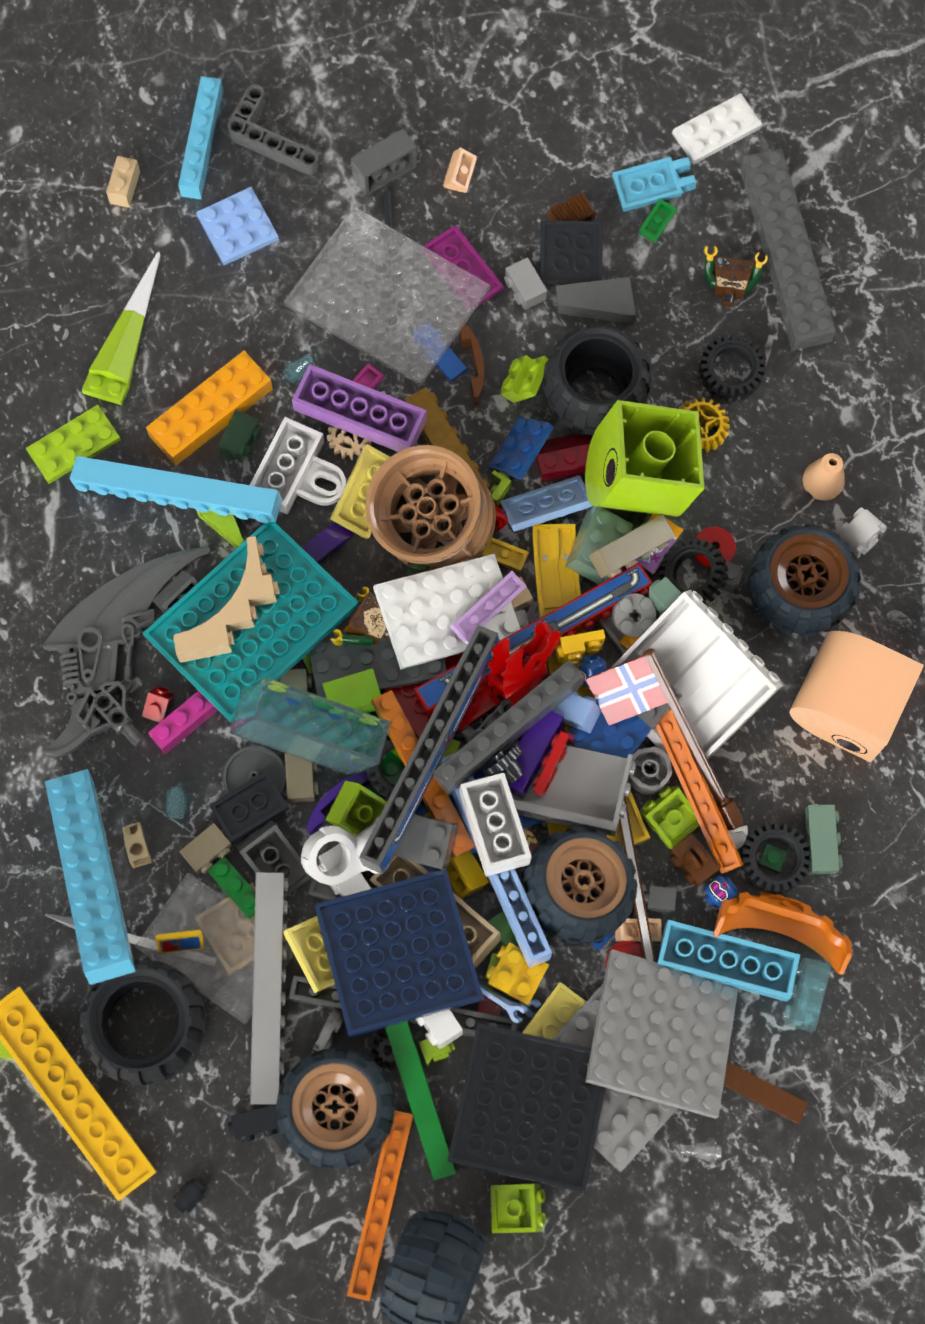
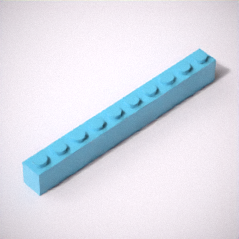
[70,456,282,523]

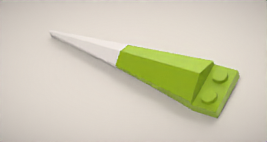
[82,252,160,406]

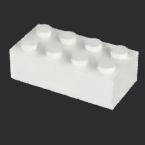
[459,773,532,877]

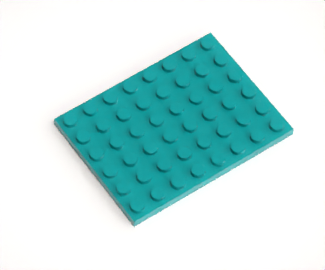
[142,521,359,724]

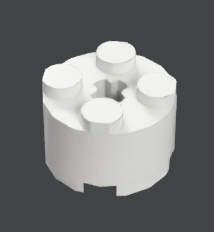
[838,507,887,558]

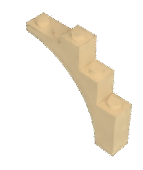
[173,536,280,663]

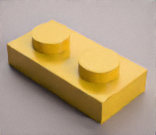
[481,537,529,573]

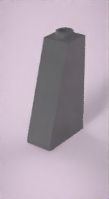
[552,277,636,324]

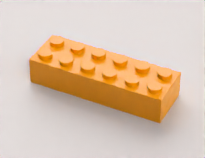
[146,351,273,466]

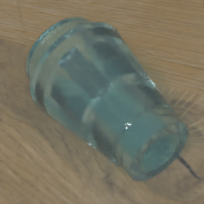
[283,354,314,383]

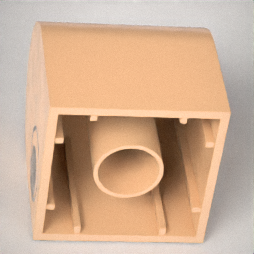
[790,631,924,763]

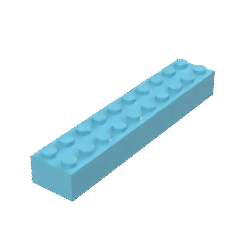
[45,769,136,985]

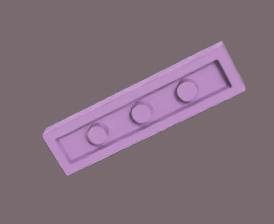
[450,571,527,643]

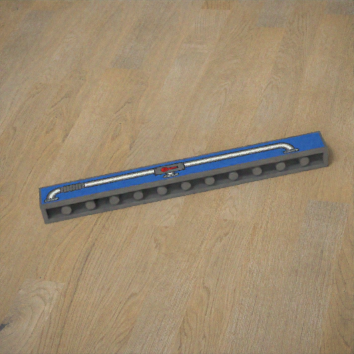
[359,625,500,875]

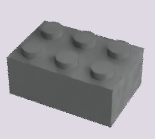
[351,129,417,196]

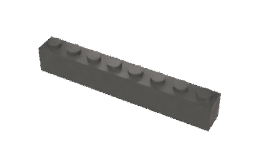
[433,660,584,796]

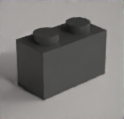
[152,571,198,613]

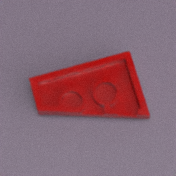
[532,731,576,796]

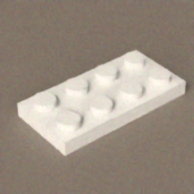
[672,93,762,165]

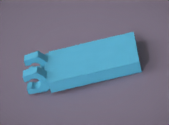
[612,157,696,212]

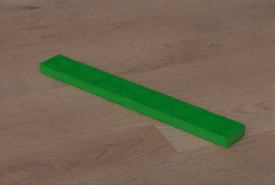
[385,1021,456,1181]

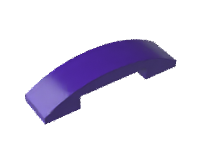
[302,522,353,564]
[307,771,370,836]

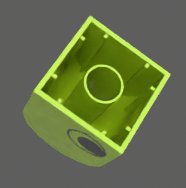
[585,400,705,517]

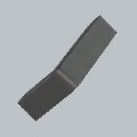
[227,84,319,175]

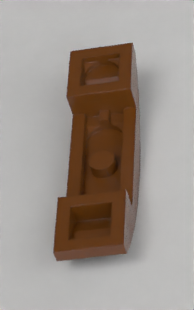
[458,321,484,405]

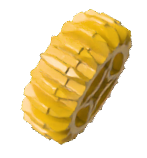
[679,397,730,453]

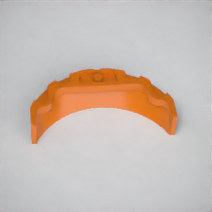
[713,892,852,975]

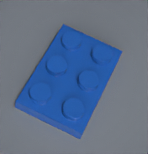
[488,417,554,479]

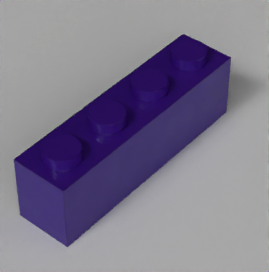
[498,711,565,799]

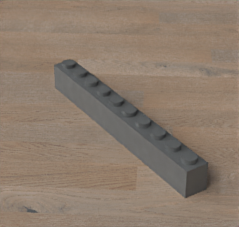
[289,975,517,1037]

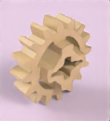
[327,426,372,460]

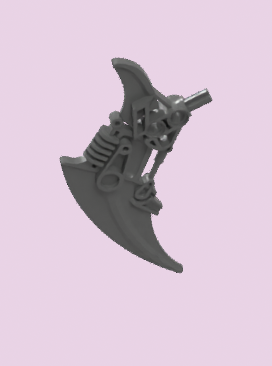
[42,546,211,757]

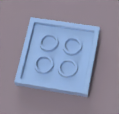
[196,187,279,265]

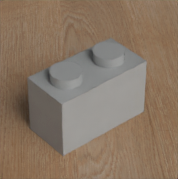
[504,257,547,310]

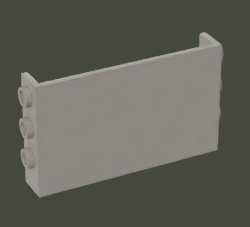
[486,738,636,837]

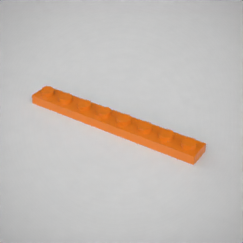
[371,690,475,858]
[656,709,743,874]
[347,1110,413,1301]

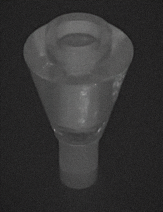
[679,1140,722,1164]

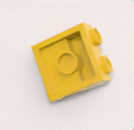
[555,629,605,666]
[486,942,549,1006]

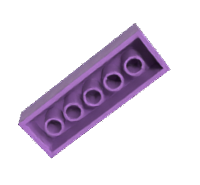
[292,364,427,452]

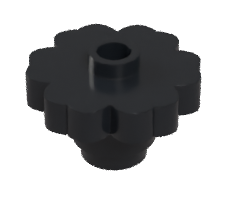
[483,742,524,784]

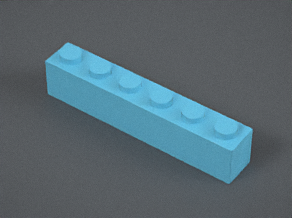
[178,76,223,199]

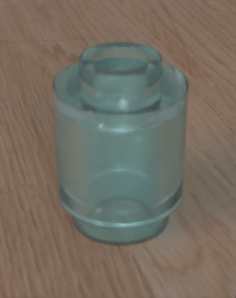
[164,787,188,819]

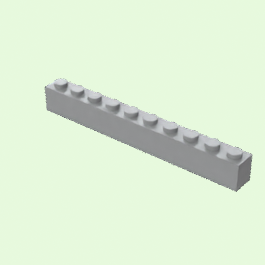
[250,872,288,1104]

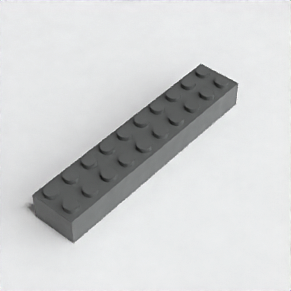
[739,148,836,350]

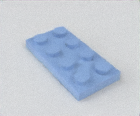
[500,476,593,532]

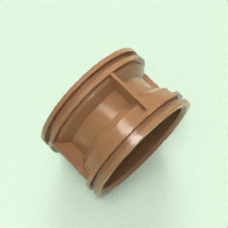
[365,445,496,573]

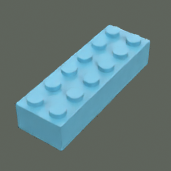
[656,920,800,1002]

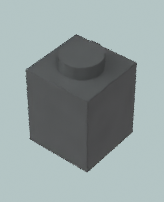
[644,885,677,914]

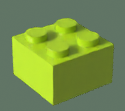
[325,781,387,837]

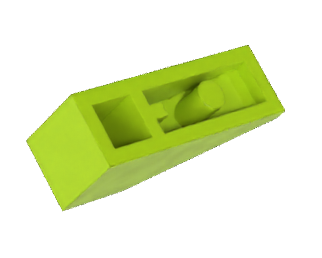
[196,510,244,548]

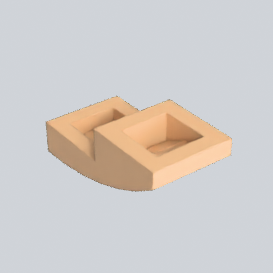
[615,918,662,942]

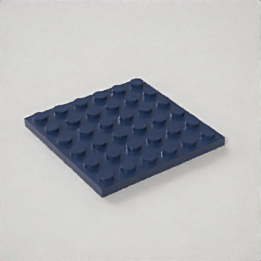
[314,869,483,1037]

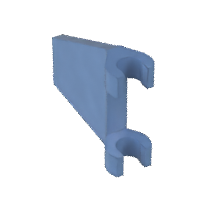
[478,979,542,1023]

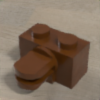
[669,834,720,888]

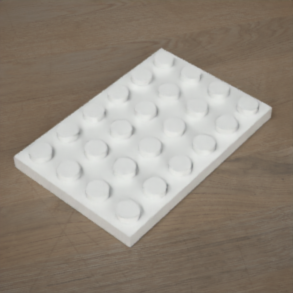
[373,554,520,669]

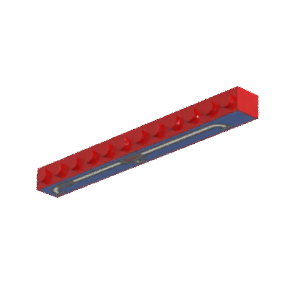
[415,563,653,717]

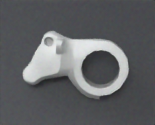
[301,816,389,885]

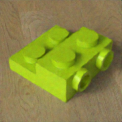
[500,355,550,403]
[640,786,700,849]
[491,1184,546,1233]

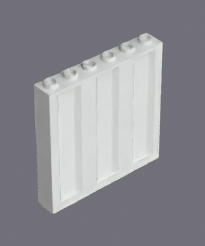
[611,590,783,767]

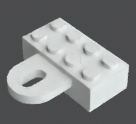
[250,417,346,515]

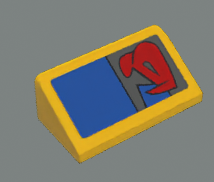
[155,930,204,954]

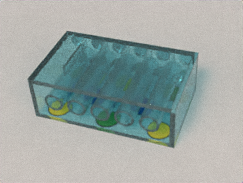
[230,677,390,776]

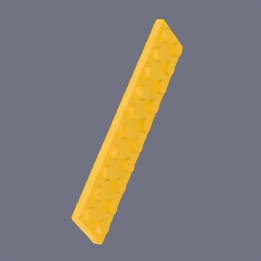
[0,986,157,1202]

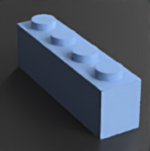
[541,680,601,733]

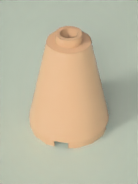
[802,453,845,501]

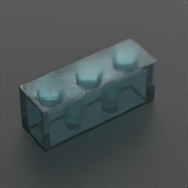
[784,957,832,1033]

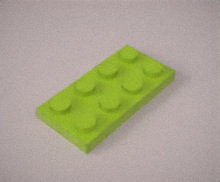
[26,405,121,484]

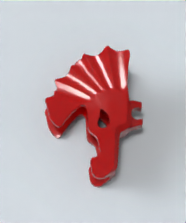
[487,621,560,707]

